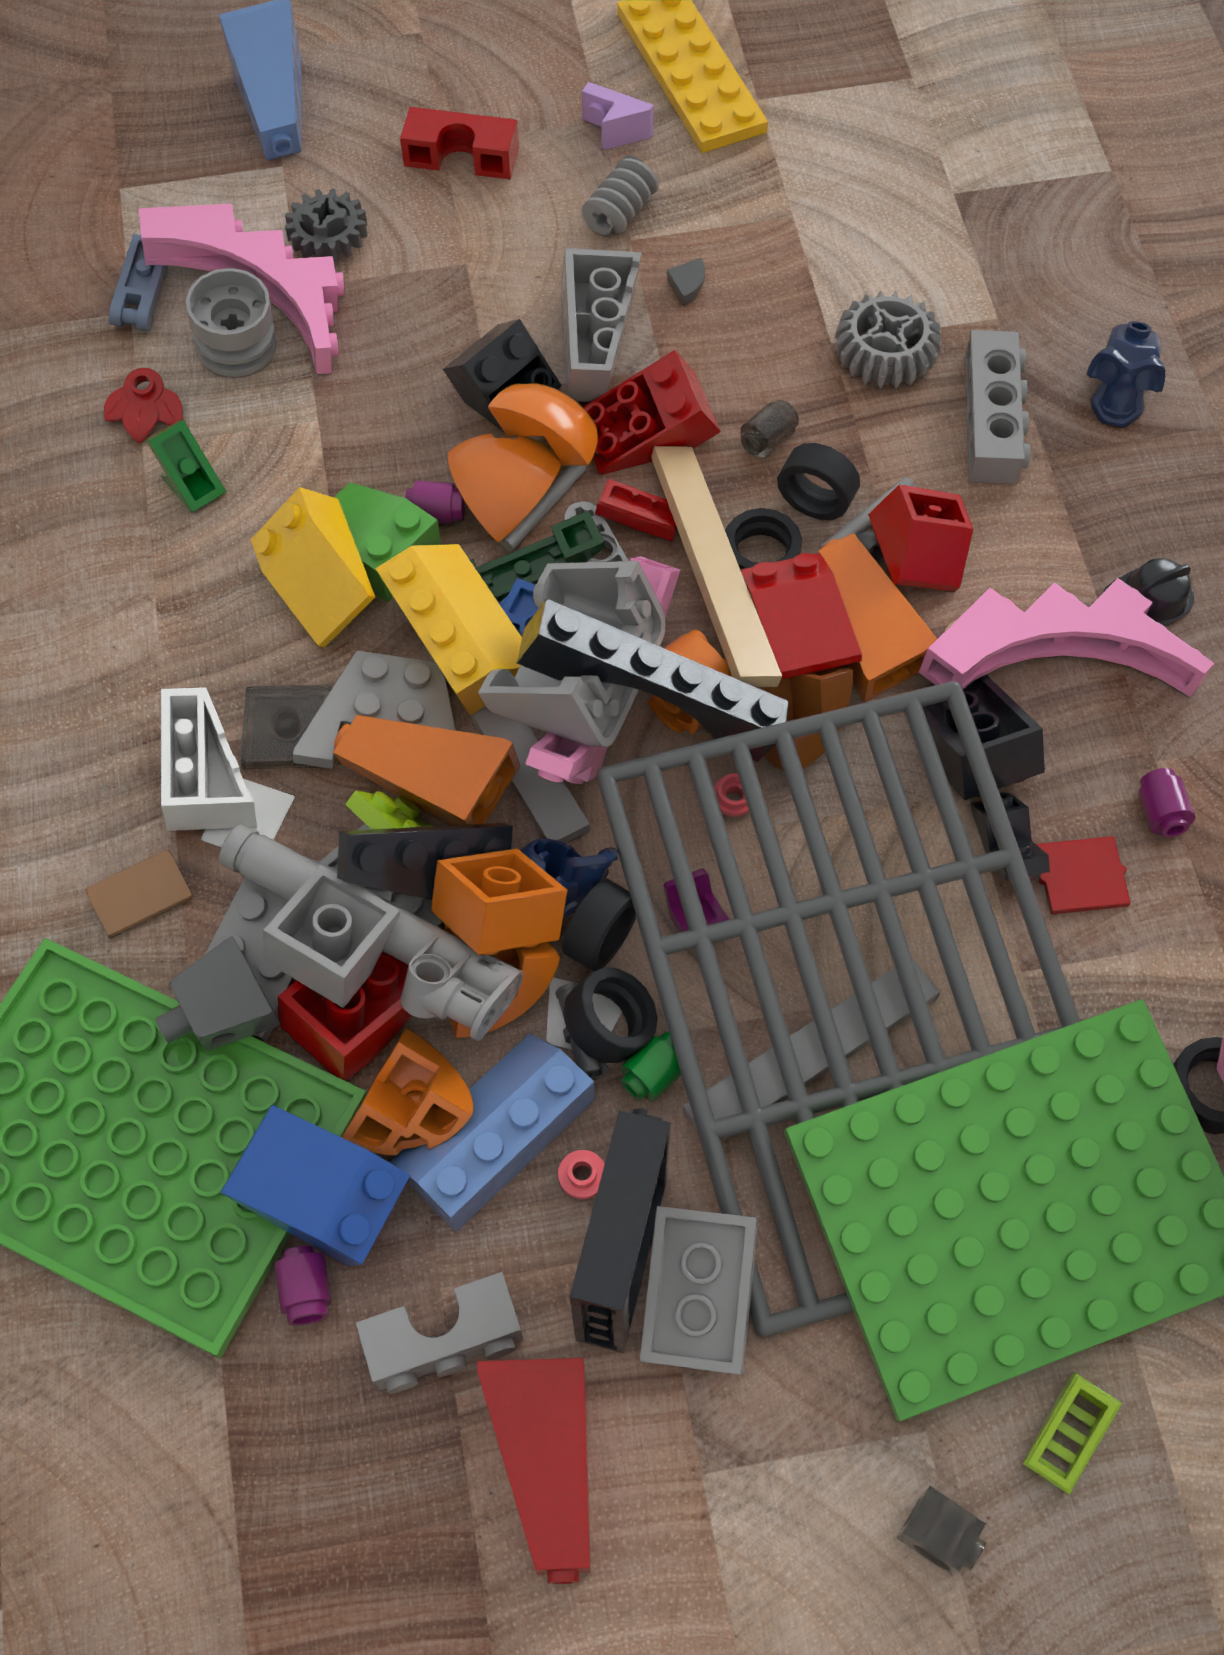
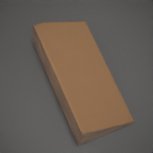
[85,850,193,938]

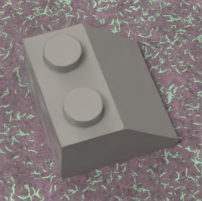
[263,864,400,1008]

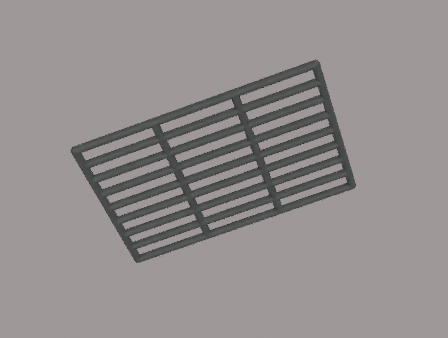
[596,681,1080,1337]

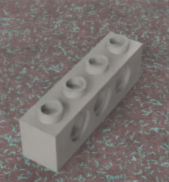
[965,330,1031,484]

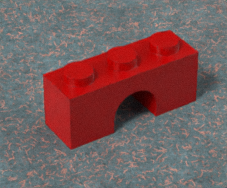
[400,107,519,180]

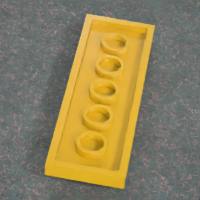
[617,0,768,154]

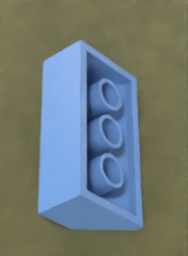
[390,1033,595,1232]

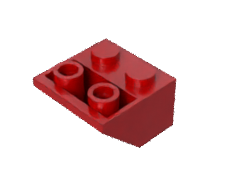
[868,484,974,592]

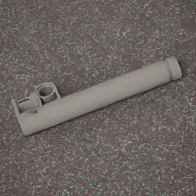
[219,824,524,1041]

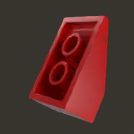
[741,553,862,679]
[278,951,412,1081]

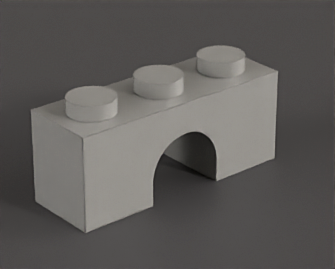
[356,1272,523,1394]

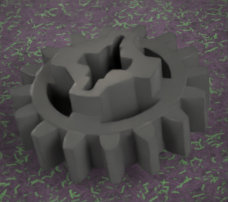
[285,189,368,262]

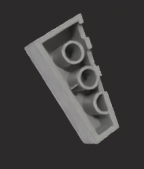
[561,248,642,402]

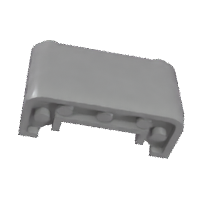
[478,561,666,747]

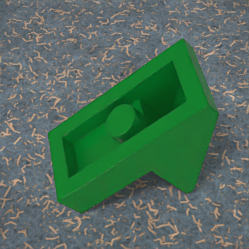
[145,420,227,512]

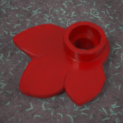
[104,368,183,443]

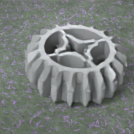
[835,291,941,389]

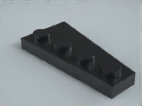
[337,823,513,900]

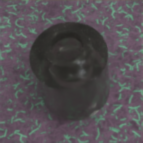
[740,400,799,458]

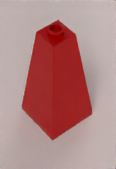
[477,1358,591,1584]

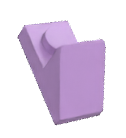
[582,82,654,149]

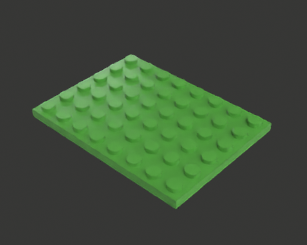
[0,938,367,1360]
[783,999,1224,1422]

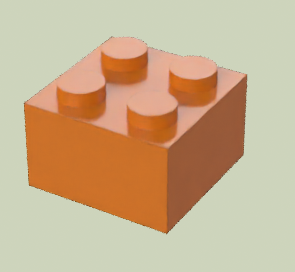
[431,848,567,955]

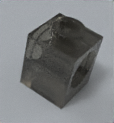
[896,1486,986,1576]

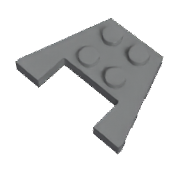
[293,650,456,769]

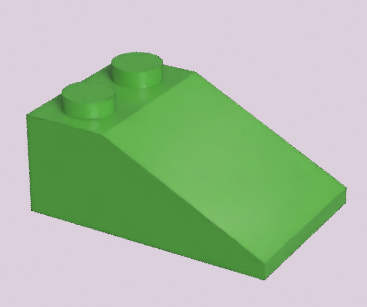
[334,482,441,603]

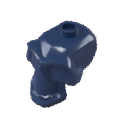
[1086,321,1166,428]
[520,838,618,918]

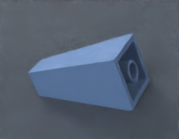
[219,0,302,160]

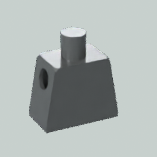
[155,936,280,1050]

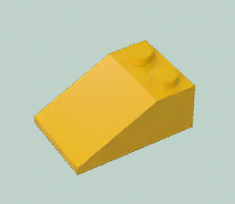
[251,487,375,648]

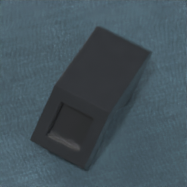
[971,792,1050,881]

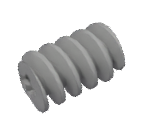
[582,155,659,236]

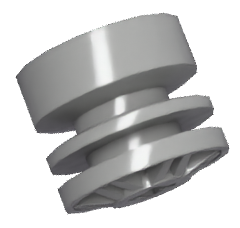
[186,268,277,377]

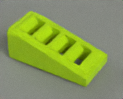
[1022,1372,1123,1495]

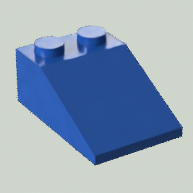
[220,1105,410,1266]

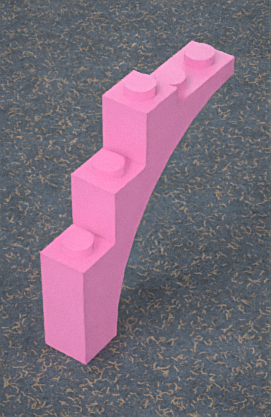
[138,204,345,375]
[525,556,680,784]
[919,578,1215,697]

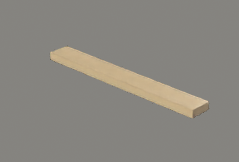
[651,446,782,687]

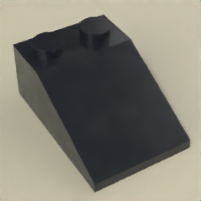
[915,674,1045,800]

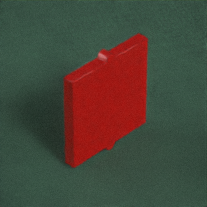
[1037,836,1131,915]

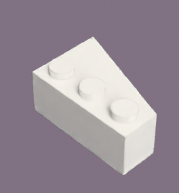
[161,687,257,831]

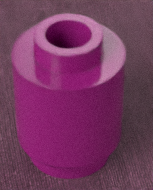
[405,480,466,524]
[1138,768,1195,837]
[274,1246,331,1326]

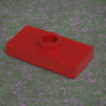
[595,479,677,542]

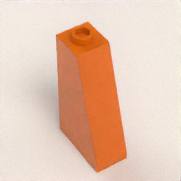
[818,533,937,702]

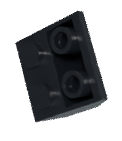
[443,319,562,432]

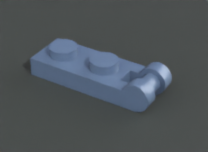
[109,234,168,331]

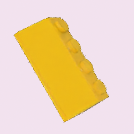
[375,544,522,716]

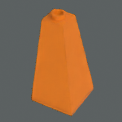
[333,715,521,825]

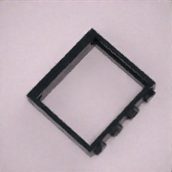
[570,1108,671,1353]

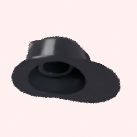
[1102,558,1194,626]

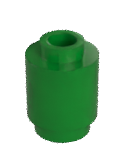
[621,1031,681,1102]

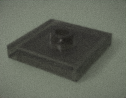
[240,685,333,769]

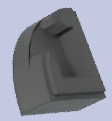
[667,258,705,306]

